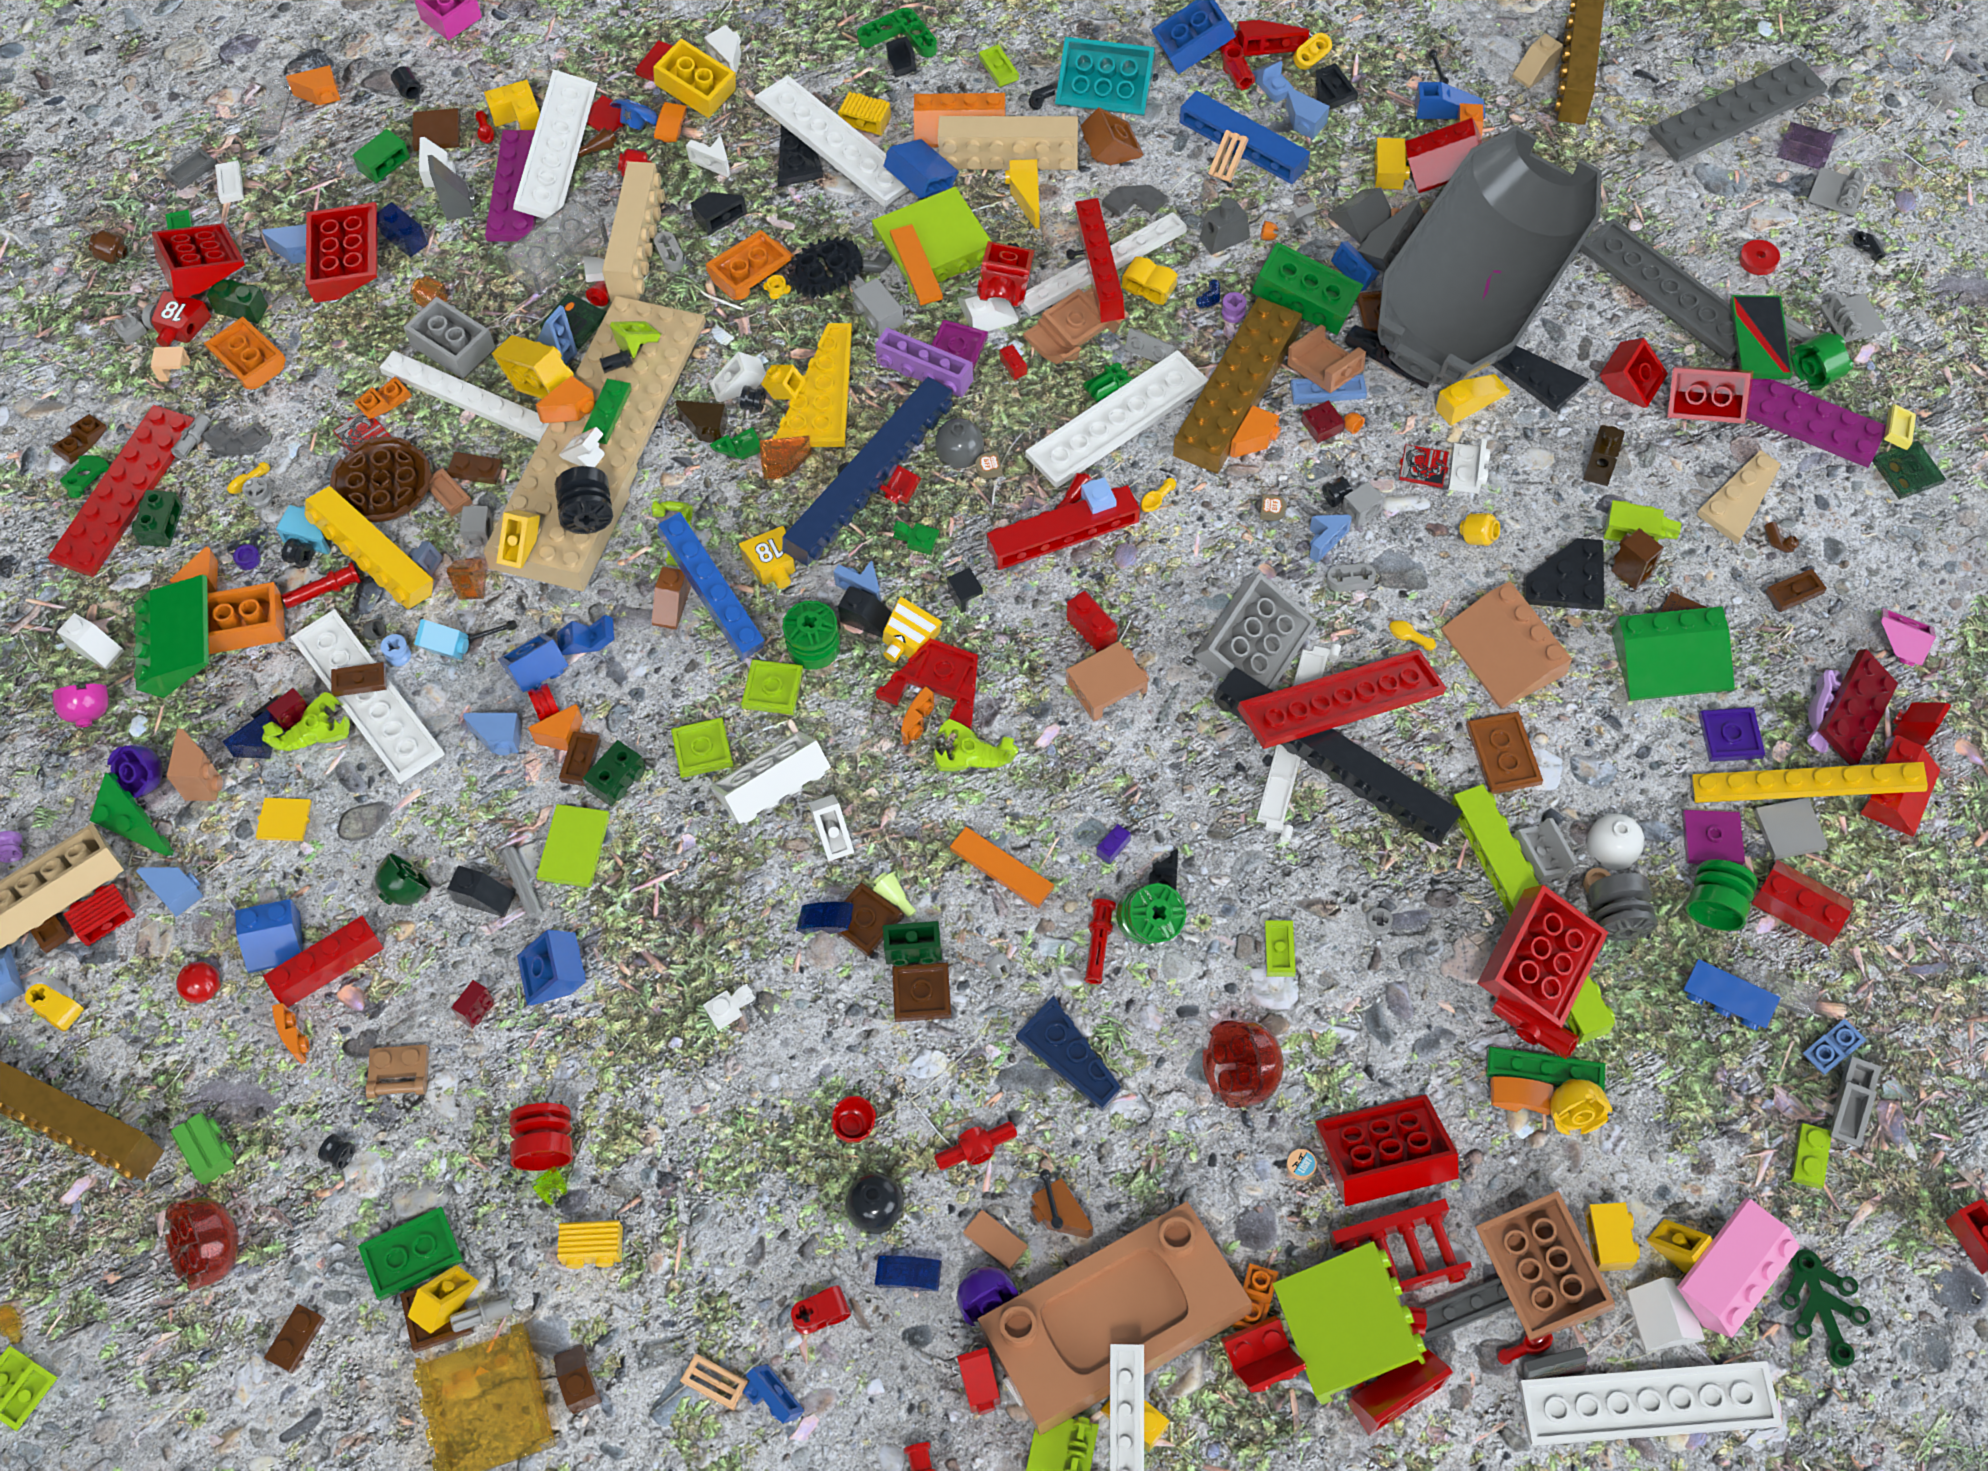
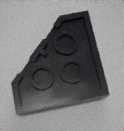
[1524,538,1604,611]

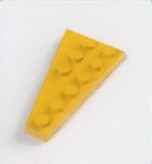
[771,323,853,447]

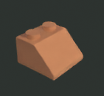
[166,728,223,801]

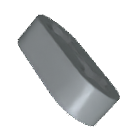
[654,231,685,272]
[1326,563,1376,592]

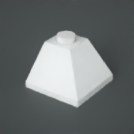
[958,292,1018,331]

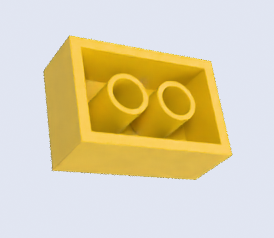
[654,38,736,119]
[491,335,574,399]

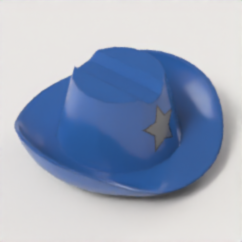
[609,98,659,130]

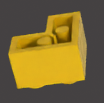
[484,79,540,130]

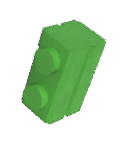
[170,1113,235,1185]

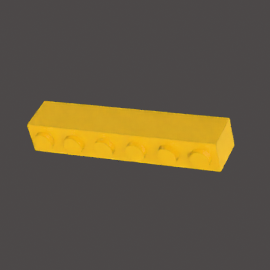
[304,486,434,610]

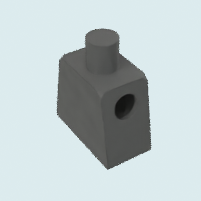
[1199,198,1250,255]

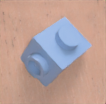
[1081,477,1116,514]

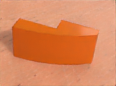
[654,102,687,143]
[354,377,412,419]
[901,686,935,746]
[272,1003,310,1064]
[1490,1077,1554,1115]
[1232,1263,1279,1330]

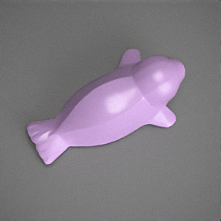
[1807,669,1843,754]

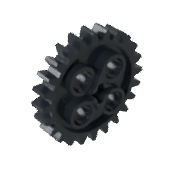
[787,236,863,299]

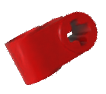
[791,1285,851,1335]

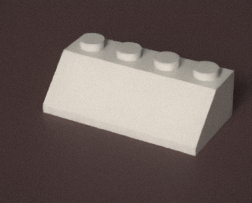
[710,731,831,824]

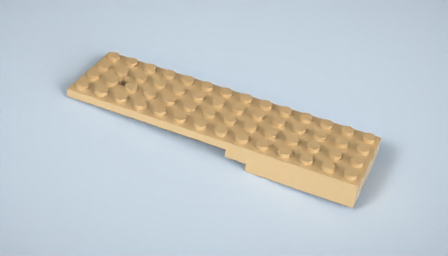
[483,296,706,592]

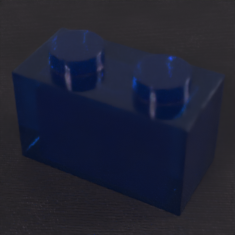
[377,202,428,258]

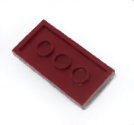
[1817,649,1898,765]

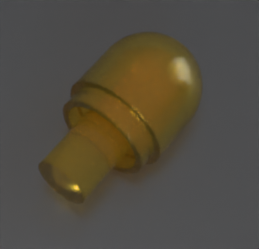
[0,1304,23,1345]

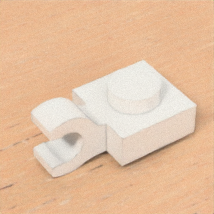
[703,984,755,1031]

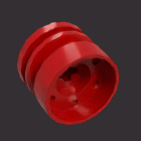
[509,1103,573,1171]

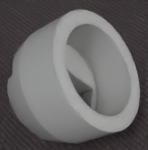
[986,953,1011,977]

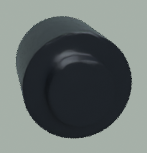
[391,66,420,100]

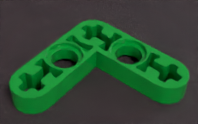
[857,8,938,58]

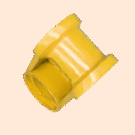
[25,983,84,1032]

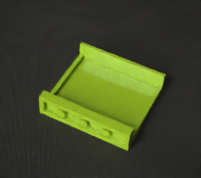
[871,186,992,294]
[1272,1241,1427,1405]

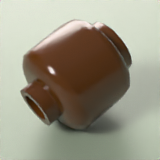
[89,230,128,264]

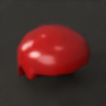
[176,961,221,1004]
[831,1096,876,1143]

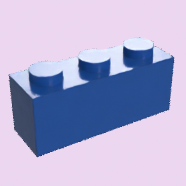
[1682,959,1781,1031]

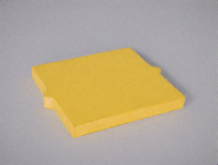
[255,798,312,841]

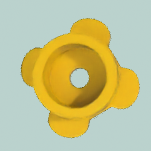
[763,275,791,300]

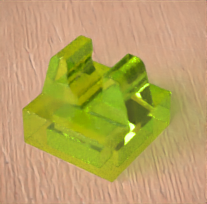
[530,1166,567,1205]

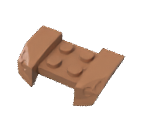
[1023,287,1129,364]

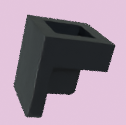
[886,36,916,77]
[947,568,983,614]

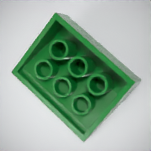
[134,574,209,698]
[1612,606,1735,701]

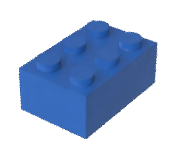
[1151,0,1236,75]

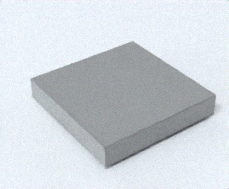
[1754,798,1828,860]

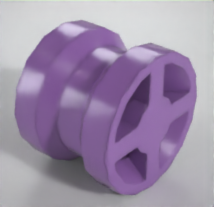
[1221,292,1247,323]
[0,831,23,863]

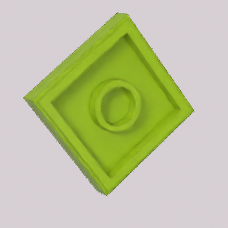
[741,659,804,715]
[671,717,733,778]

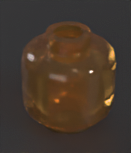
[410,276,448,308]

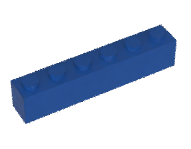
[1180,90,1310,185]
[657,512,765,661]

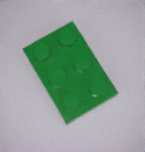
[358,1207,464,1301]

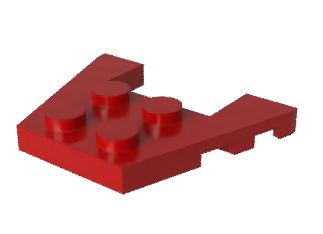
[876,638,978,730]

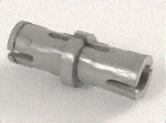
[171,413,212,460]

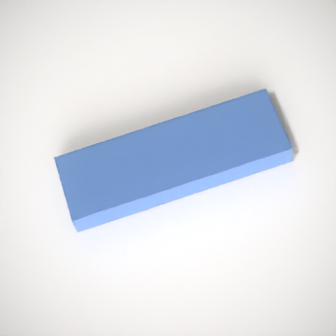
[1290,374,1367,405]

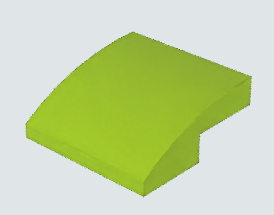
[0,1345,58,1432]

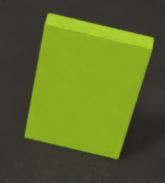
[536,804,610,888]

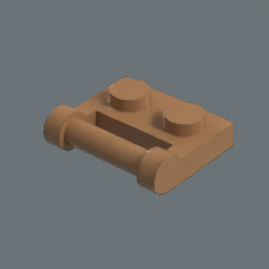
[366,1044,429,1099]

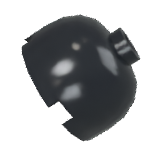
[845,1172,904,1235]

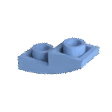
[1803,1018,1866,1075]

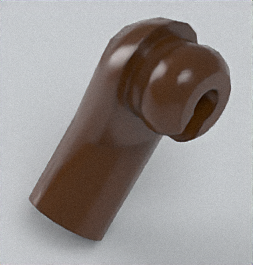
[1764,522,1799,553]

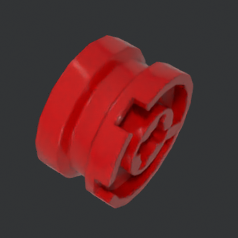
[527,683,559,721]

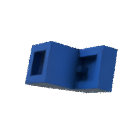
[557,615,614,655]

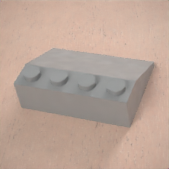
[1193,572,1317,690]

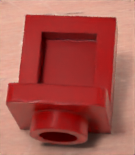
[879,465,922,504]

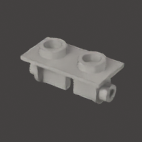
[1124,328,1177,363]

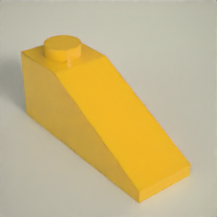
[1005,159,1040,229]
[1435,374,1510,426]

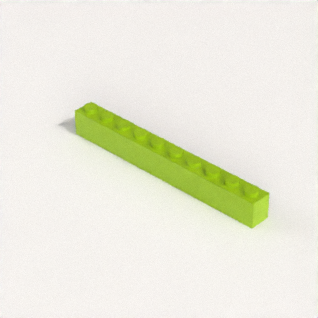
[1451,784,1615,1045]

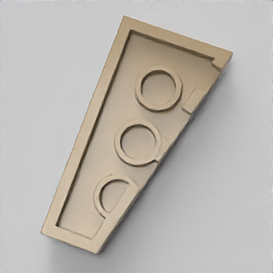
[1697,450,1781,545]

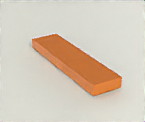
[890,224,943,306]
[950,827,1054,909]

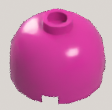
[52,684,109,728]

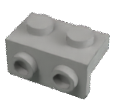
[1513,818,1577,882]

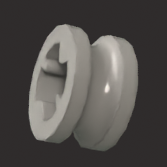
[1367,908,1393,936]

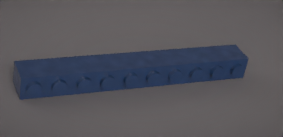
[782,376,953,566]

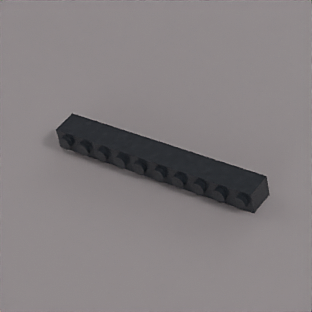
[1214,667,1463,847]

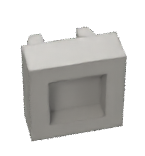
[1287,202,1317,233]
[112,312,148,345]

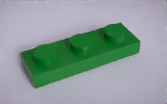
[582,378,632,445]

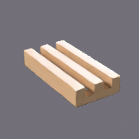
[1208,130,1249,183]
[680,1353,749,1411]

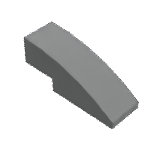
[1830,1056,1881,1148]

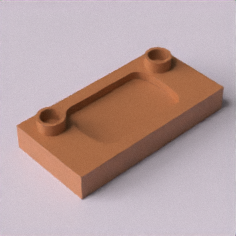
[978,1201,1252,1436]

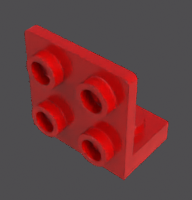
[1221,1315,1307,1393]

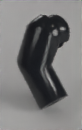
[1028,84,1055,110]
[1853,231,1886,261]

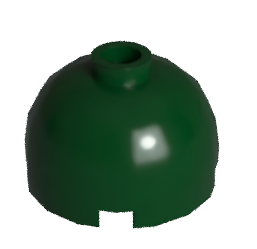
[374,853,431,906]

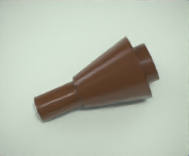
[578,127,617,158]

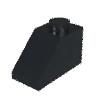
[690,192,747,235]
[838,586,892,638]
[447,865,516,918]

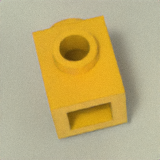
[761,365,806,400]

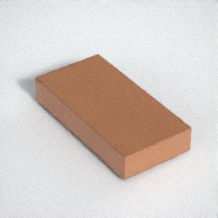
[428,468,472,517]
[963,1209,1028,1272]

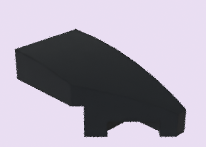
[1149,850,1178,891]

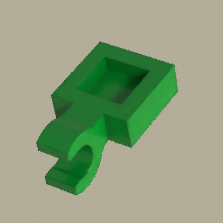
[893,521,939,555]

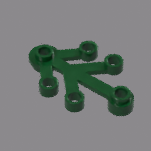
[1779,1249,1871,1369]

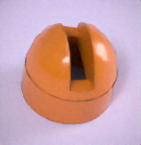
[1260,221,1279,241]
[1344,412,1365,434]

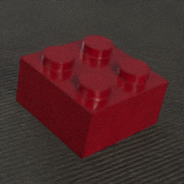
[1301,400,1345,444]
[266,688,308,732]
[451,980,494,1029]

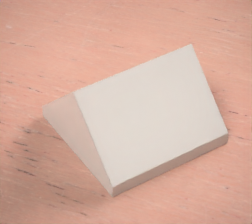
[1626,1277,1705,1352]

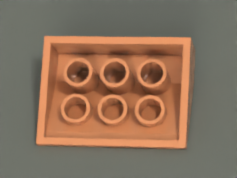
[1441,581,1572,709]
[1475,1190,1615,1341]

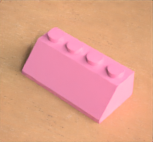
[1677,1198,1800,1338]

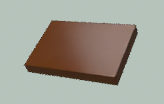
[1466,711,1543,794]

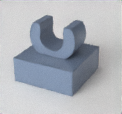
[408,541,443,577]

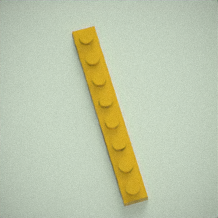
[1692,762,1928,803]

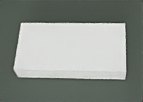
[215,160,244,204]

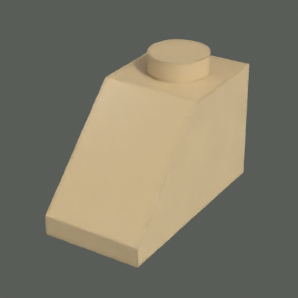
[1512,33,1563,89]

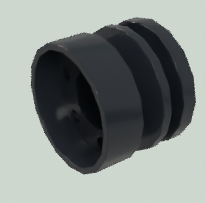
[554,466,613,534]

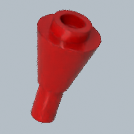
[586,281,609,307]
[1055,473,1093,509]

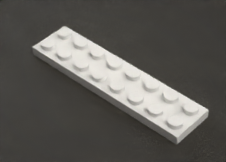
[513,69,597,223]
[755,75,910,207]
[1025,350,1209,489]
[290,609,445,784]
[1519,1361,1782,1446]

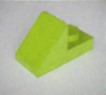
[610,321,661,359]

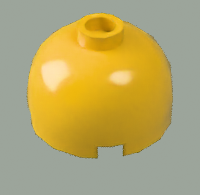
[1550,1079,1612,1135]

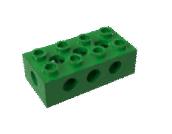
[1251,242,1363,336]

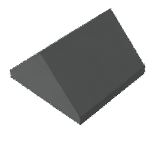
[1328,187,1391,244]

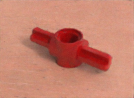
[934,1121,1017,1171]

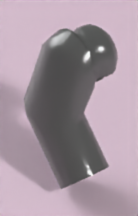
[860,249,892,273]

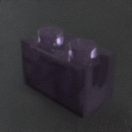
[1777,121,1837,170]

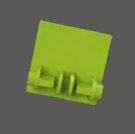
[1026,1417,1099,1471]

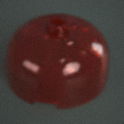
[1203,1019,1284,1108]
[165,1196,239,1291]

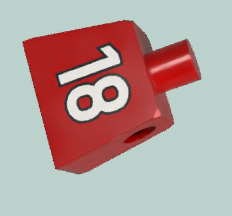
[151,291,212,347]

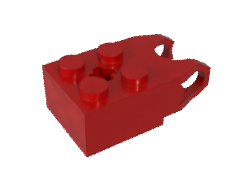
[977,241,1034,307]

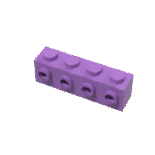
[875,327,973,398]

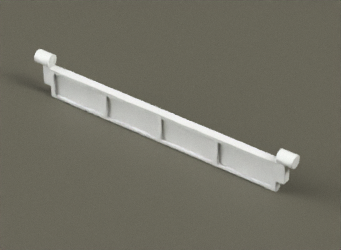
[1256,643,1341,842]

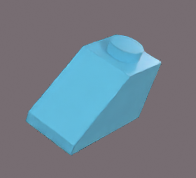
[276,505,331,555]
[414,619,469,660]

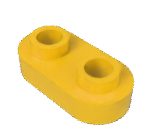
[1293,33,1332,70]

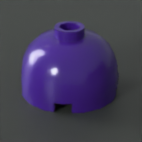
[107,744,163,798]
[956,1267,1019,1326]

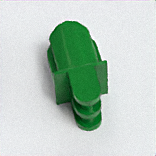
[1083,362,1134,403]

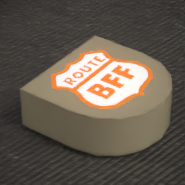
[976,451,1003,478]
[1260,494,1287,521]

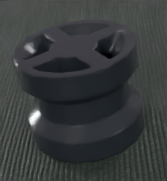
[740,385,766,413]
[1322,476,1353,507]
[282,538,314,568]
[318,1134,356,1170]

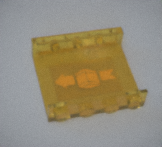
[413,1322,556,1471]

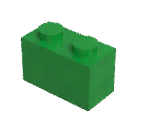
[352,129,410,184]

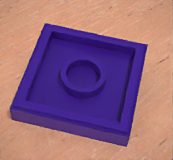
[1699,707,1765,762]

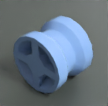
[380,634,411,667]

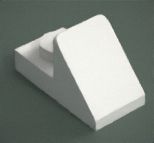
[686,136,730,177]
[559,427,605,467]

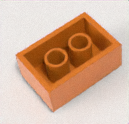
[207,582,285,654]

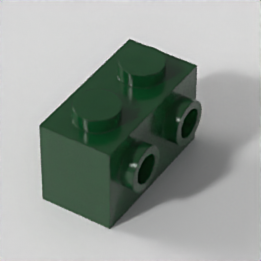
[206,279,268,324]
[132,490,183,547]
[582,740,646,807]
[883,921,942,967]

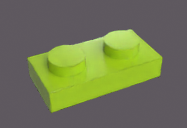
[979,44,1019,88]
[1264,920,1296,977]
[1791,1123,1831,1189]

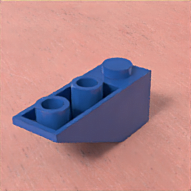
[1415,82,1485,119]

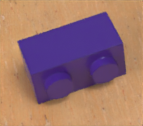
[1096,824,1131,865]

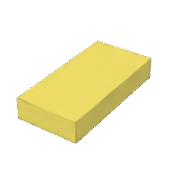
[1884,404,1916,450]

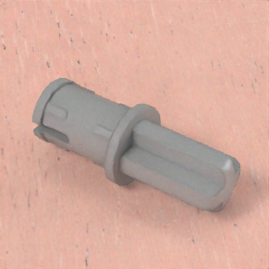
[450,1295,513,1332]

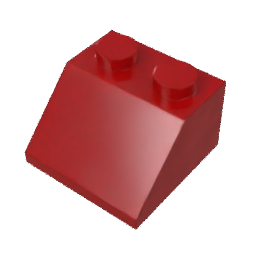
[1599,337,1668,408]

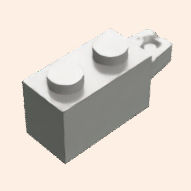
[850,275,904,336]

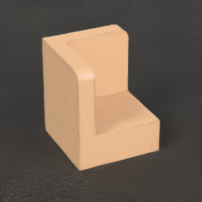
[151,347,191,381]

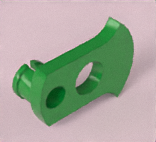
[60,455,109,498]

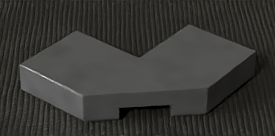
[1102,185,1168,217]
[201,421,272,455]

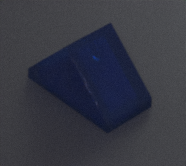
[222,711,277,759]

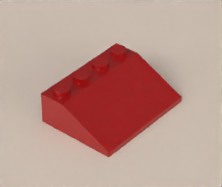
[305,202,377,303]
[152,223,245,298]
[1477,885,1608,1028]
[1315,1094,1459,1207]

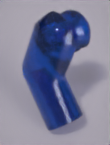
[1196,280,1220,309]

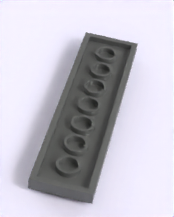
[1650,57,1827,163]
[1579,218,1737,361]

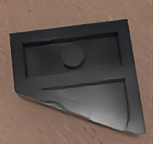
[1315,63,1358,110]

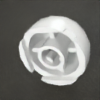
[1586,813,1645,870]

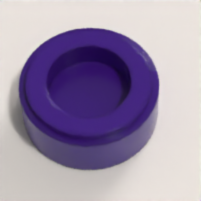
[233,544,261,570]

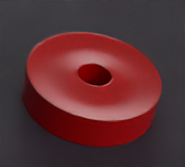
[1739,239,1780,275]

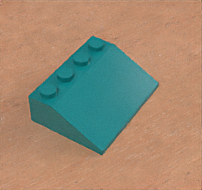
[1055,37,1156,116]

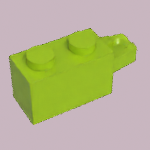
[1603,500,1682,542]

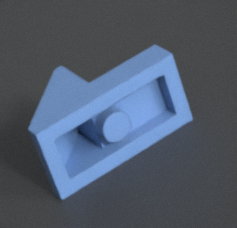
[1252,60,1294,103]
[1309,514,1352,563]
[833,561,881,602]

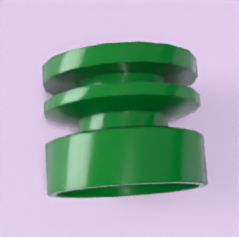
[782,601,841,670]
[1686,859,1758,931]
[1116,883,1187,945]

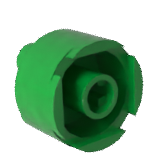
[1791,332,1853,390]

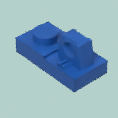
[1331,241,1380,291]
[743,1364,805,1424]

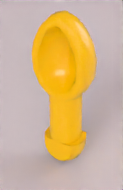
[227,462,270,494]
[1140,478,1177,512]
[1389,620,1436,651]

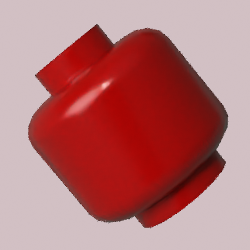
[617,148,652,178]

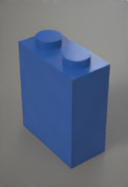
[883,139,959,199]

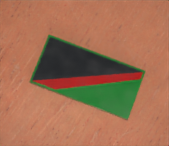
[1730,295,1793,379]

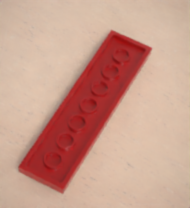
[47,404,195,578]
[1237,649,1447,749]

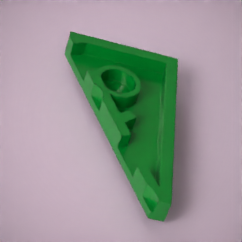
[89,772,174,856]

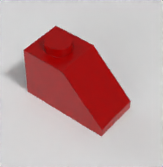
[1892,702,1951,747]

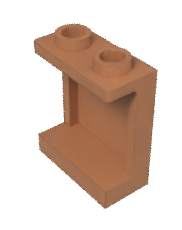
[1287,325,1366,393]
[1066,641,1149,722]

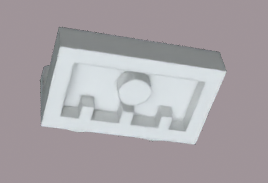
[1448,439,1490,494]

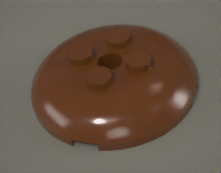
[330,437,431,523]

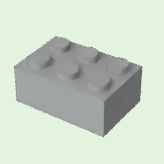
[403,297,495,379]

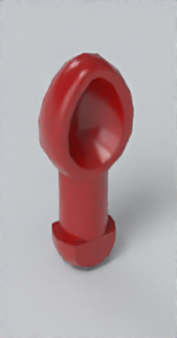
[475,111,495,144]
[1497,1334,1553,1365]

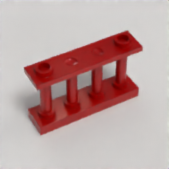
[1329,1198,1472,1294]

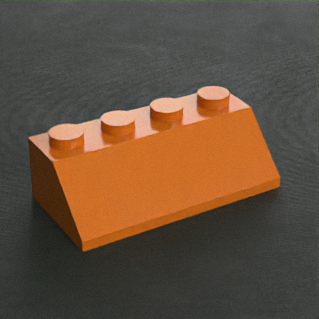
[913,93,1006,147]

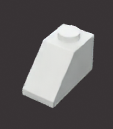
[704,25,741,74]
[419,137,456,188]
[710,352,766,402]
[57,613,124,670]
[808,794,854,861]

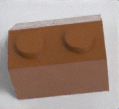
[1080,107,1144,166]

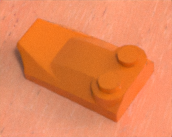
[706,230,794,300]
[204,317,286,390]

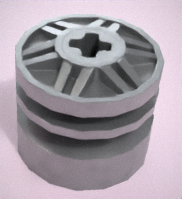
[1589,873,1658,941]

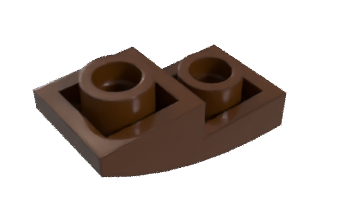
[52,414,107,464]

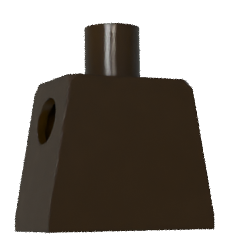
[1583,425,1625,487]

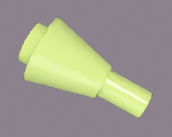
[873,872,917,918]

